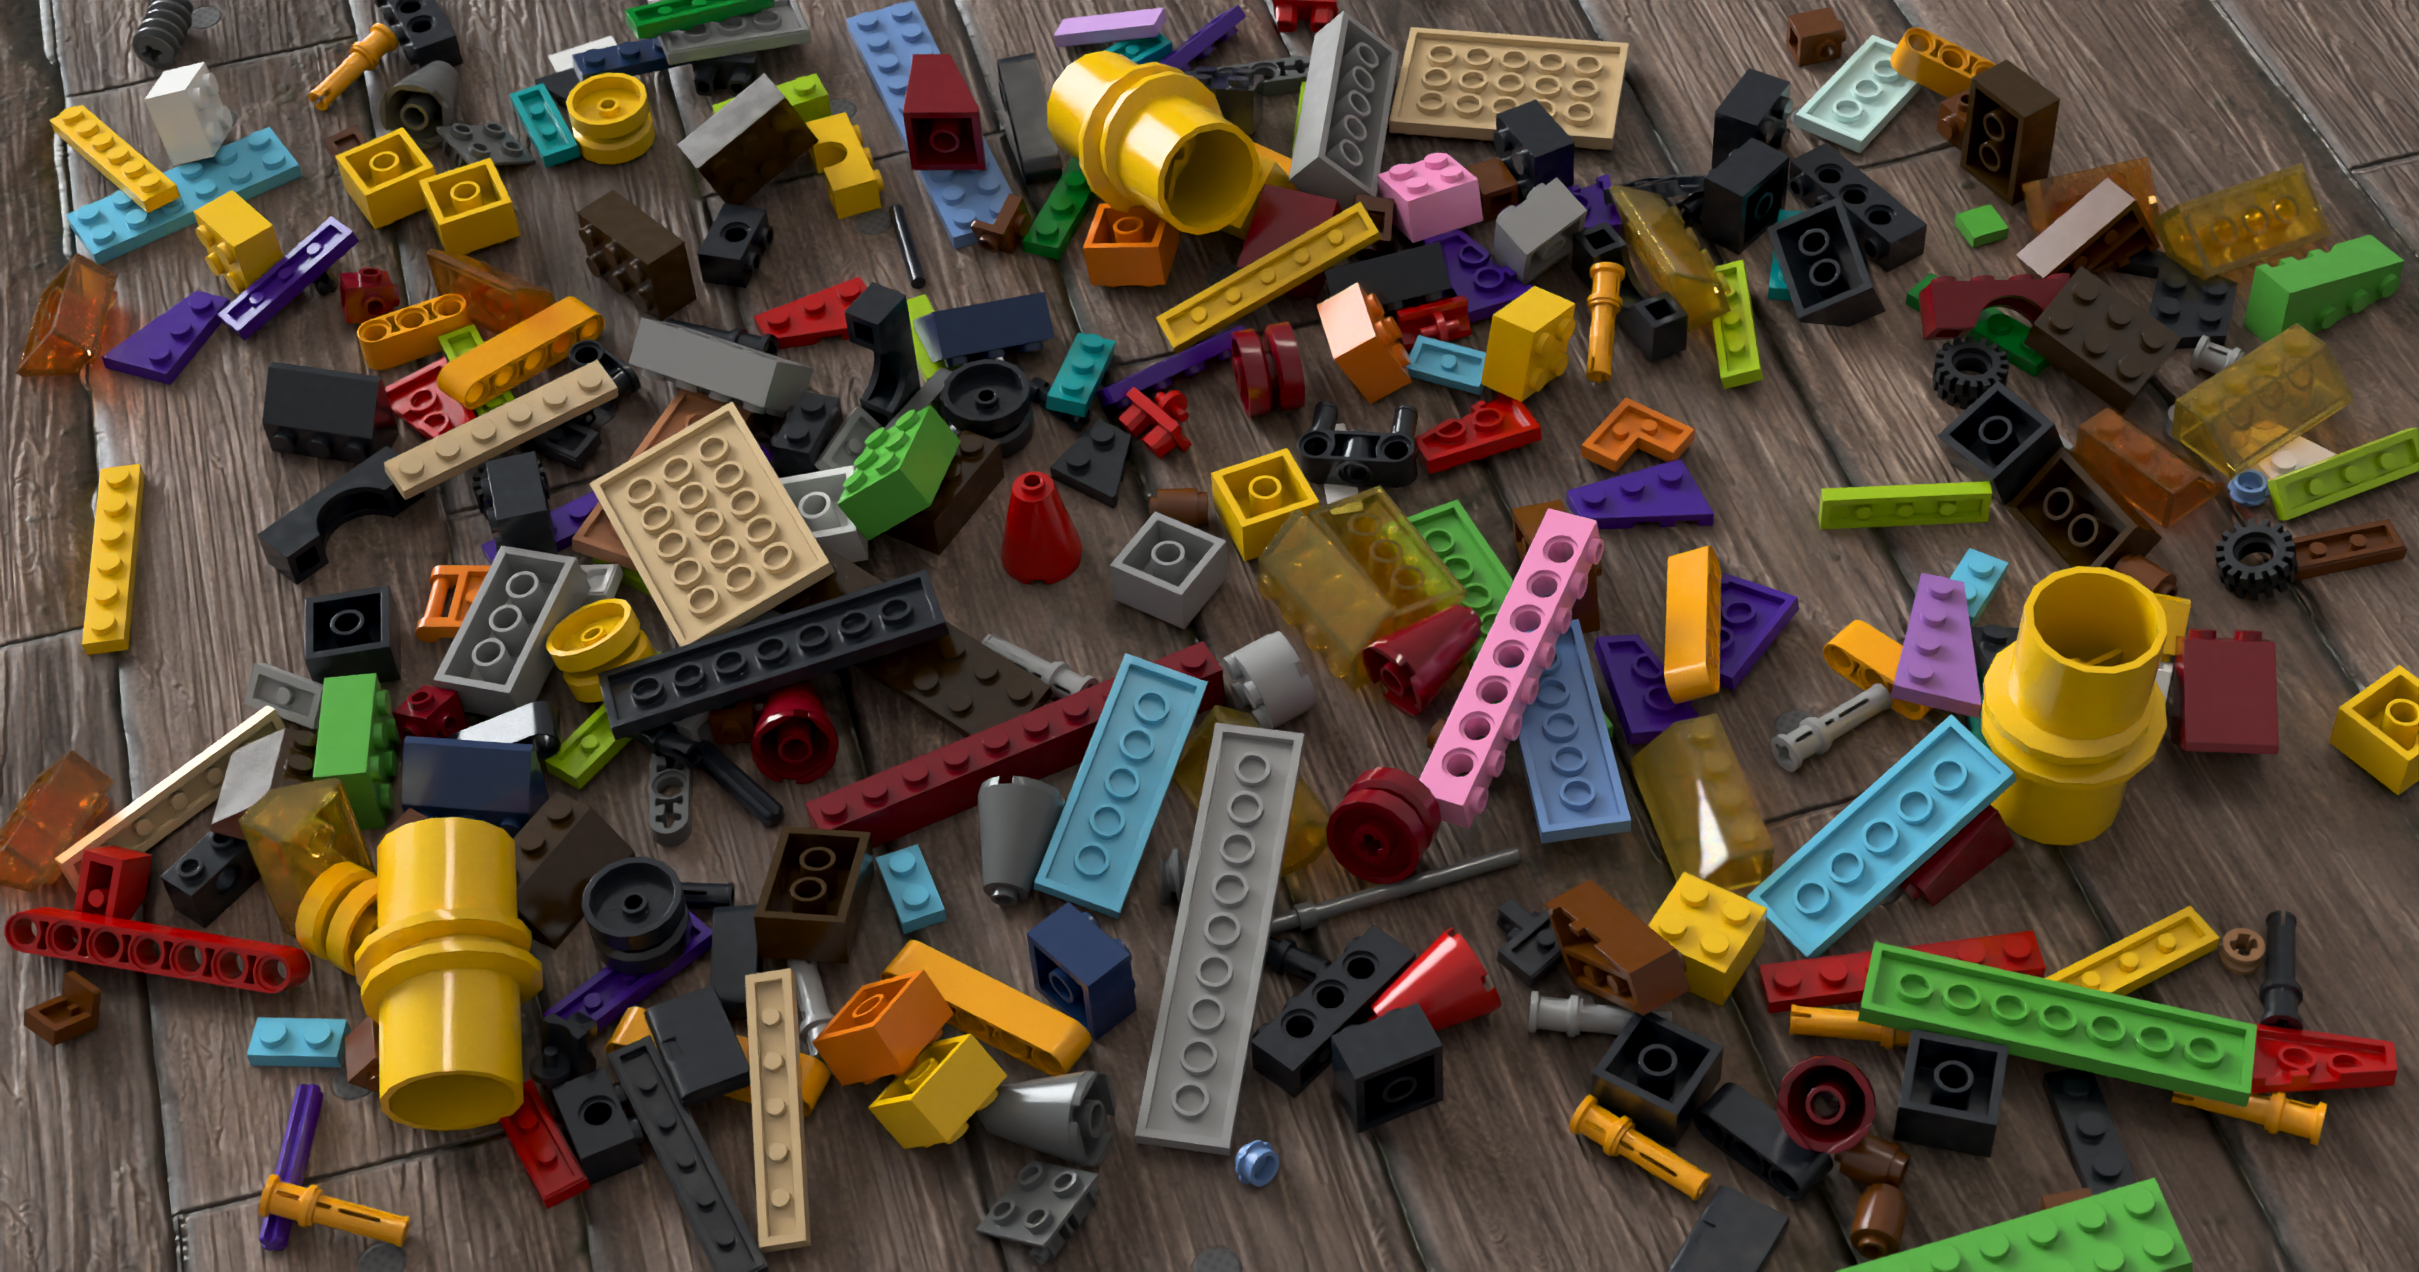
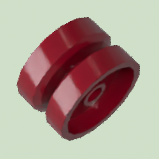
[1231,322,1305,418]
[1326,767,1441,885]

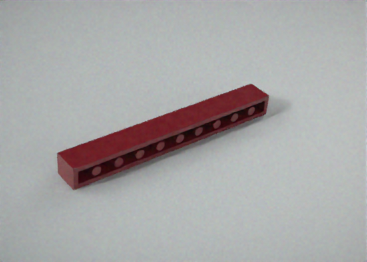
[805,641,1225,849]

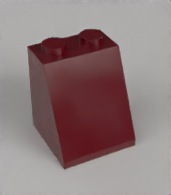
[903,54,986,170]
[1236,184,1342,299]
[2171,628,2279,754]
[1897,805,2015,907]

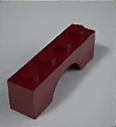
[1919,273,2071,340]

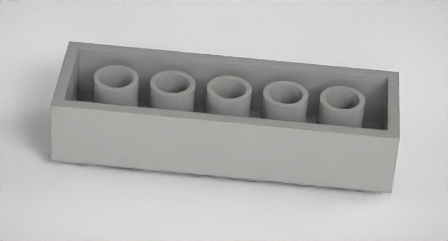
[1288,11,1399,212]

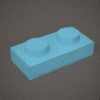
[1407,335,1486,395]
[1950,548,2009,627]
[876,844,947,934]
[247,1017,351,1067]

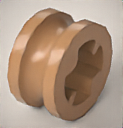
[2219,928,2265,975]

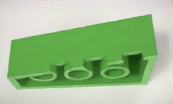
[2243,234,2404,352]

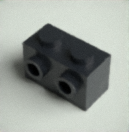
[770,391,844,478]

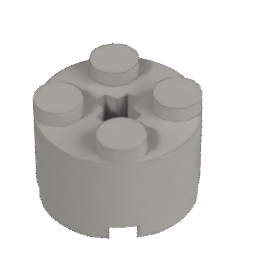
[1223,631,1317,730]

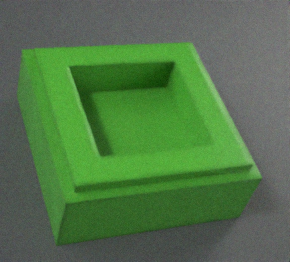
[1955,204,2009,248]

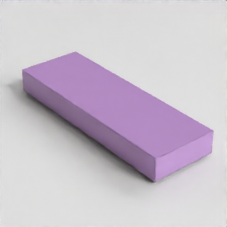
[1053,8,1167,47]

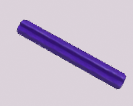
[259,1084,324,1251]

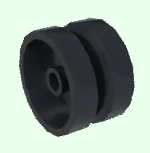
[941,359,1035,458]
[582,857,693,975]

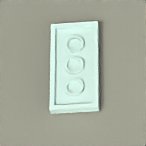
[1795,35,1923,153]

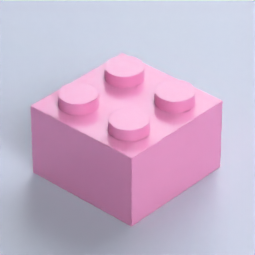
[1377,153,1483,243]

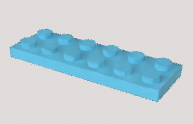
[66,127,303,266]
[1034,653,1208,919]
[1747,714,2017,959]

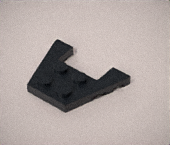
[2116,249,2238,349]

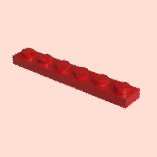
[1758,930,2046,1013]

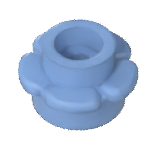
[2227,469,2270,507]
[1235,1140,1280,1186]

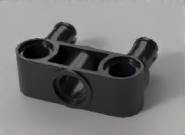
[1297,401,1419,488]

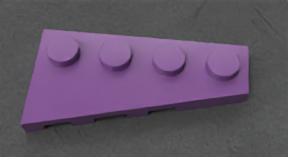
[1890,572,1982,718]

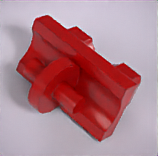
[1272,0,1340,33]
[1396,295,1472,351]
[1118,387,1192,459]

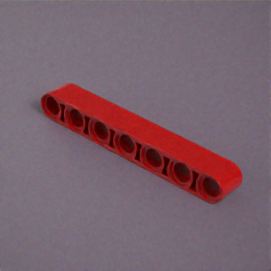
[4,907,311,993]

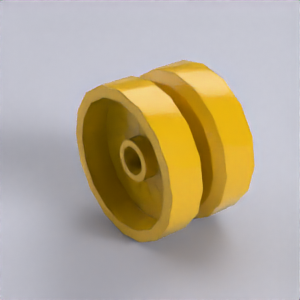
[566,73,656,164]
[546,598,657,703]
[295,861,378,976]

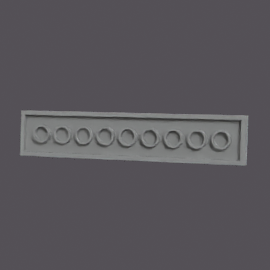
[1135,723,1305,1156]

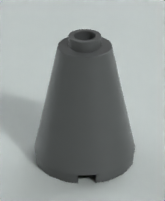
[379,61,459,149]
[978,776,1066,906]
[978,1070,1116,1166]

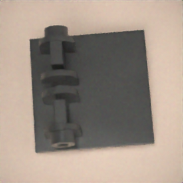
[436,122,536,167]
[976,1160,1100,1265]

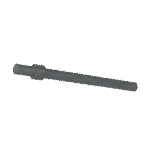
[1270,846,1521,936]

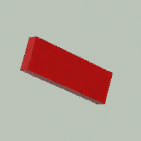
[499,1079,591,1209]

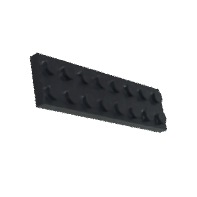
[597,569,949,740]

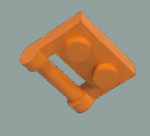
[415,565,491,643]

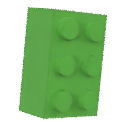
[837,404,961,541]
[313,673,401,833]

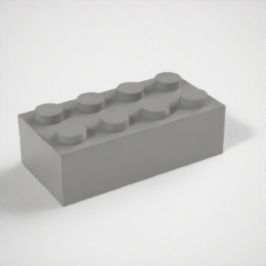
[629,317,813,418]
[433,546,591,717]

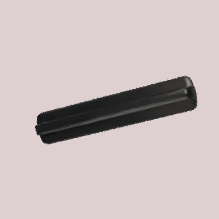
[691,740,785,827]

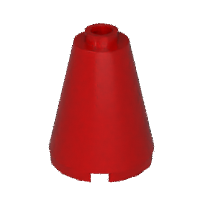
[1000,471,1082,585]
[1367,927,1502,1032]

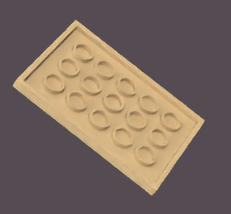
[1389,27,1629,150]
[589,401,835,647]

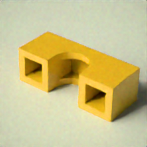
[806,112,884,219]

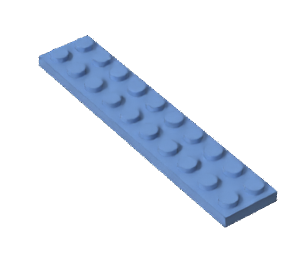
[846,0,1013,249]

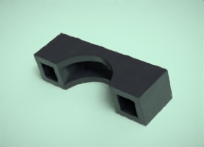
[1572,221,1688,363]
[844,282,921,427]
[257,446,425,585]

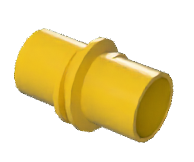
[1047,51,1259,235]
[1982,566,2168,846]
[355,817,543,1131]

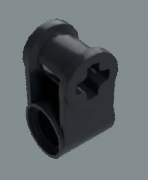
[568,340,641,411]

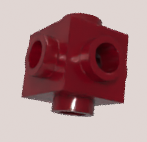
[340,267,400,324]
[392,685,468,748]

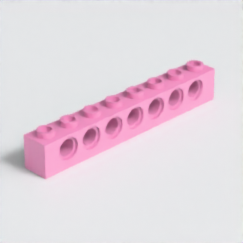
[1419,508,1604,829]

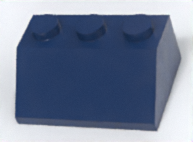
[913,292,1054,367]
[401,736,550,839]

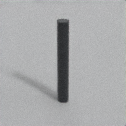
[889,204,926,289]

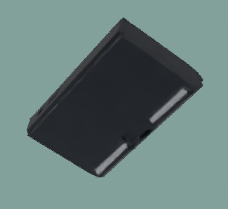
[644,985,751,1107]
[1666,1185,1790,1272]

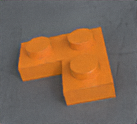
[1581,397,1695,473]

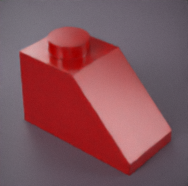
[72,845,153,944]

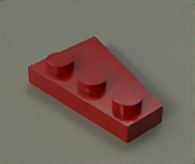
[753,276,867,349]
[385,357,477,440]
[1416,392,1542,474]
[2246,1022,2397,1094]

